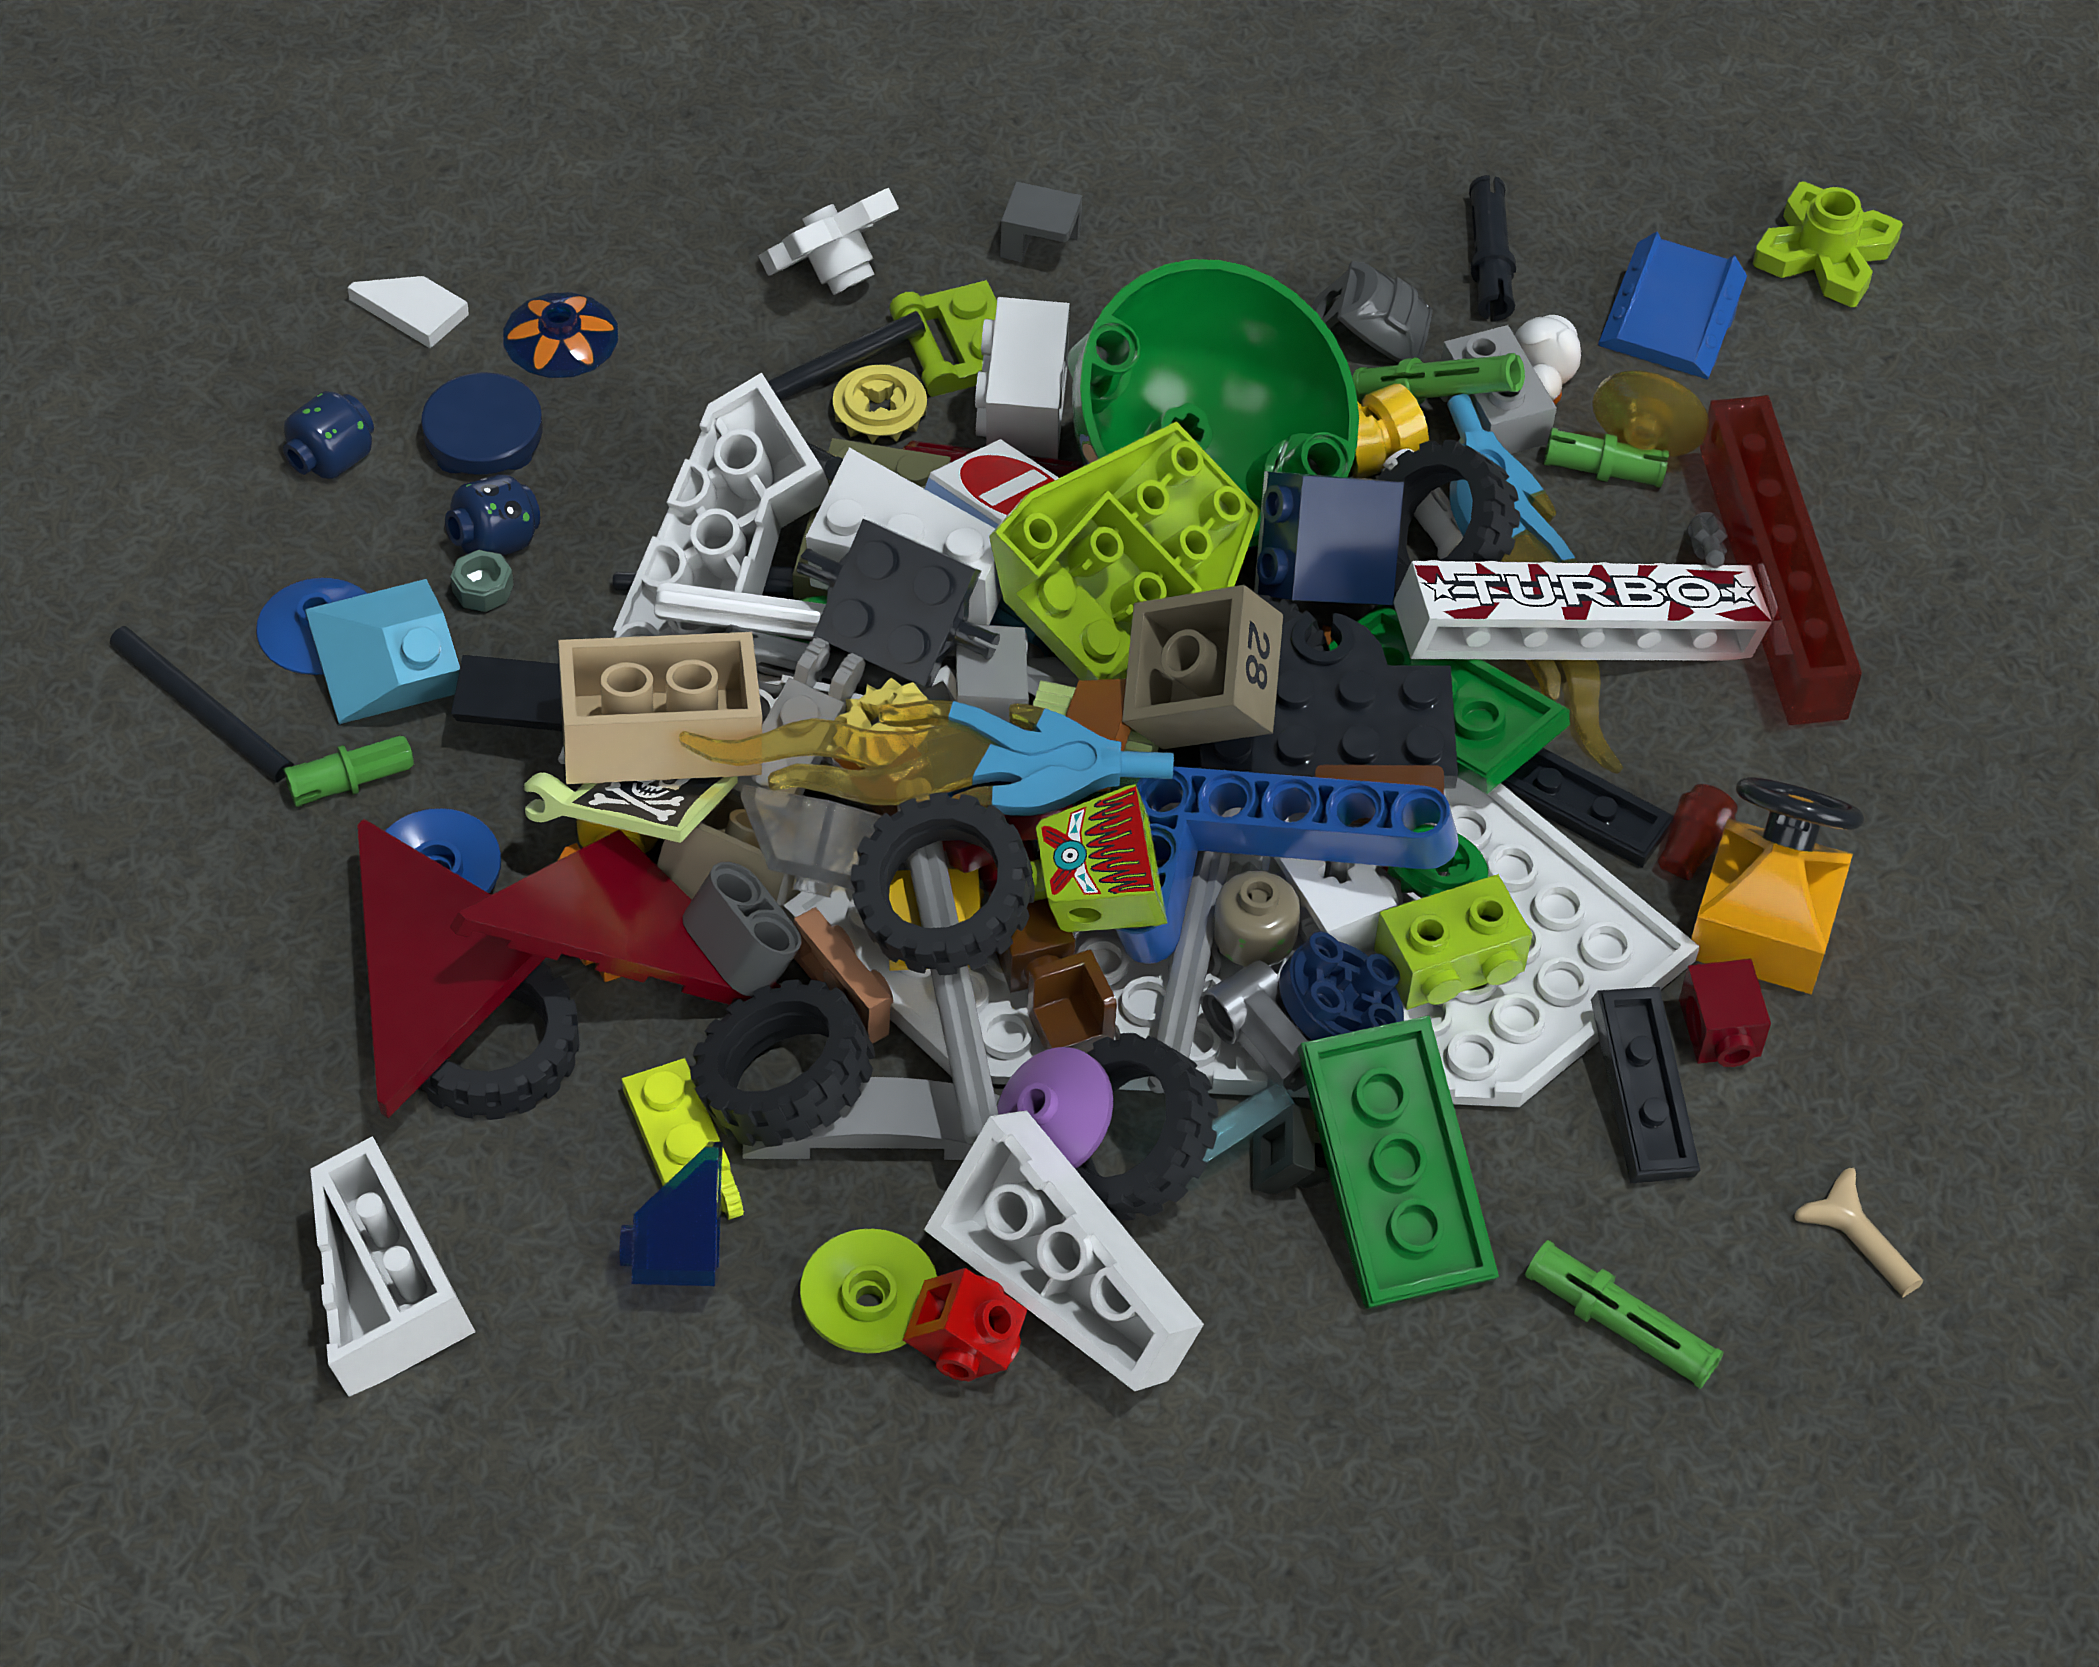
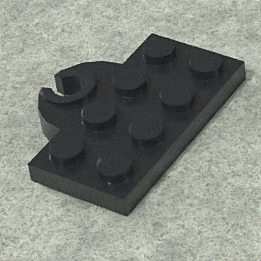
[1199,613,1458,788]

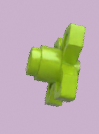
[1753,181,1903,307]

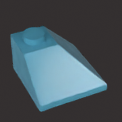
[305,579,460,724]

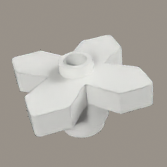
[759,188,899,295]

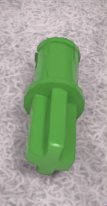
[283,736,414,807]

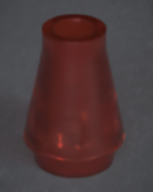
[1658,784,1738,881]

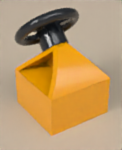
[1691,777,1864,995]

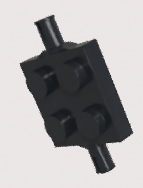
[797,519,1000,688]

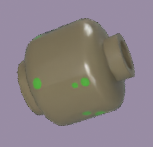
[1214,871,1300,967]

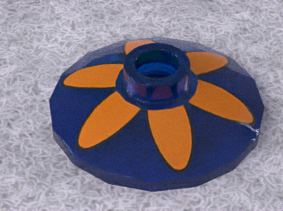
[503,292,618,378]

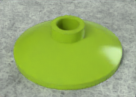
[800,1229,937,1353]

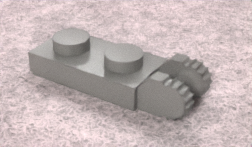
[731,637,866,820]

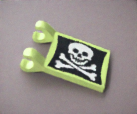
[524,773,738,843]

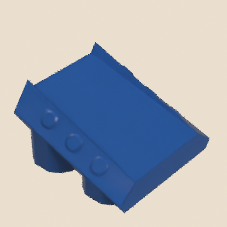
[1598,232,1747,379]

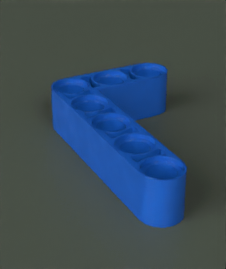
[1115,766,1458,964]

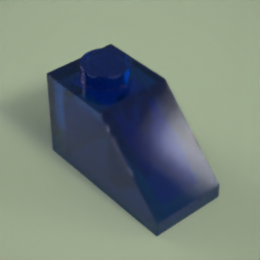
[620,1141,723,1286]

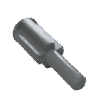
[1688,512,1727,568]

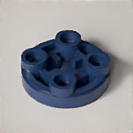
[422,372,543,474]
[1279,931,1404,1041]

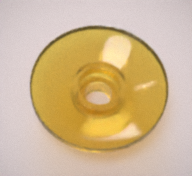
[1592,371,1709,457]

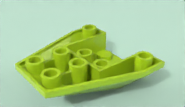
[989,421,1261,680]

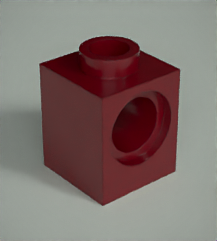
[1679,959,1771,1067]

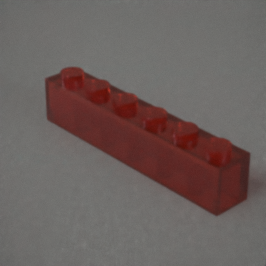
[1700,395,1862,726]

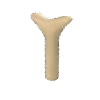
[1795,1168,1923,1297]

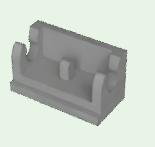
[955,625,1029,744]

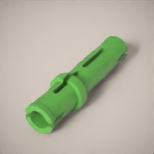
[1353,353,1525,405]
[1525,1240,1724,1389]

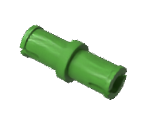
[1544,428,1669,488]

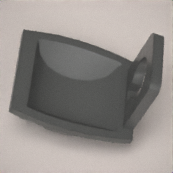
[1312,261,1433,362]

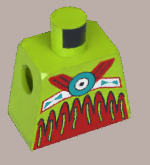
[1030,784,1167,932]

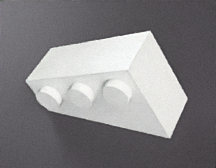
[806,447,1002,625]

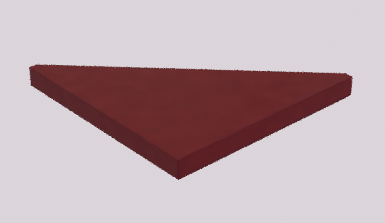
[357,819,546,1118]
[450,829,781,1005]

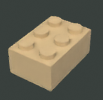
[558,632,762,784]

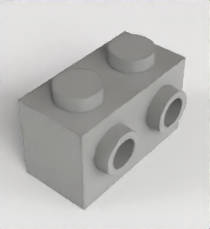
[1440,325,1557,454]

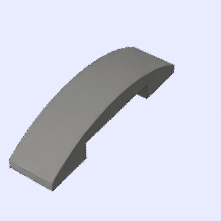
[743,1077,1000,1160]

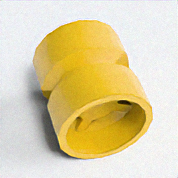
[1348,384,1429,478]

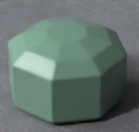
[450,550,514,612]

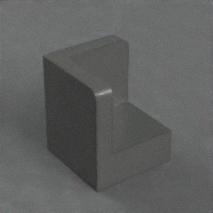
[1000,181,1082,262]

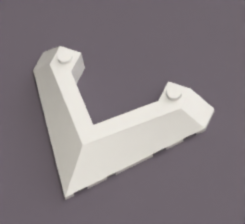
[558,373,991,799]

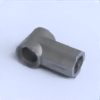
[1200,960,1312,1092]

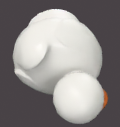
[1515,315,1581,405]

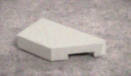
[348,276,469,348]

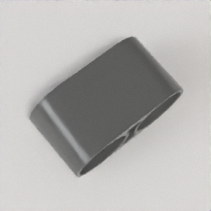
[682,862,801,997]

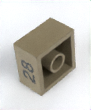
[1122,585,1283,749]

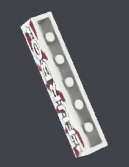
[1393,560,1772,661]

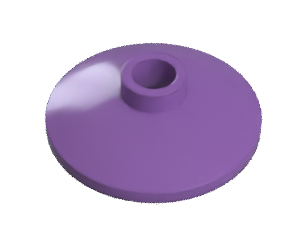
[997,1047,1113,1169]

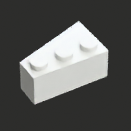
[311,1136,475,1396]

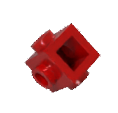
[903,1268,1028,1381]

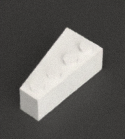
[924,1110,1204,1391]

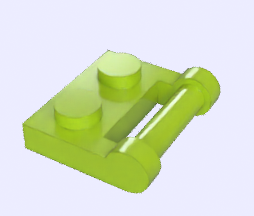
[889,280,997,397]

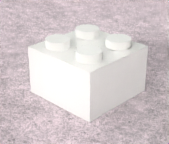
[975,297,1070,459]

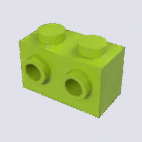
[1374,874,1533,1010]

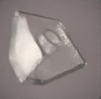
[741,784,881,898]

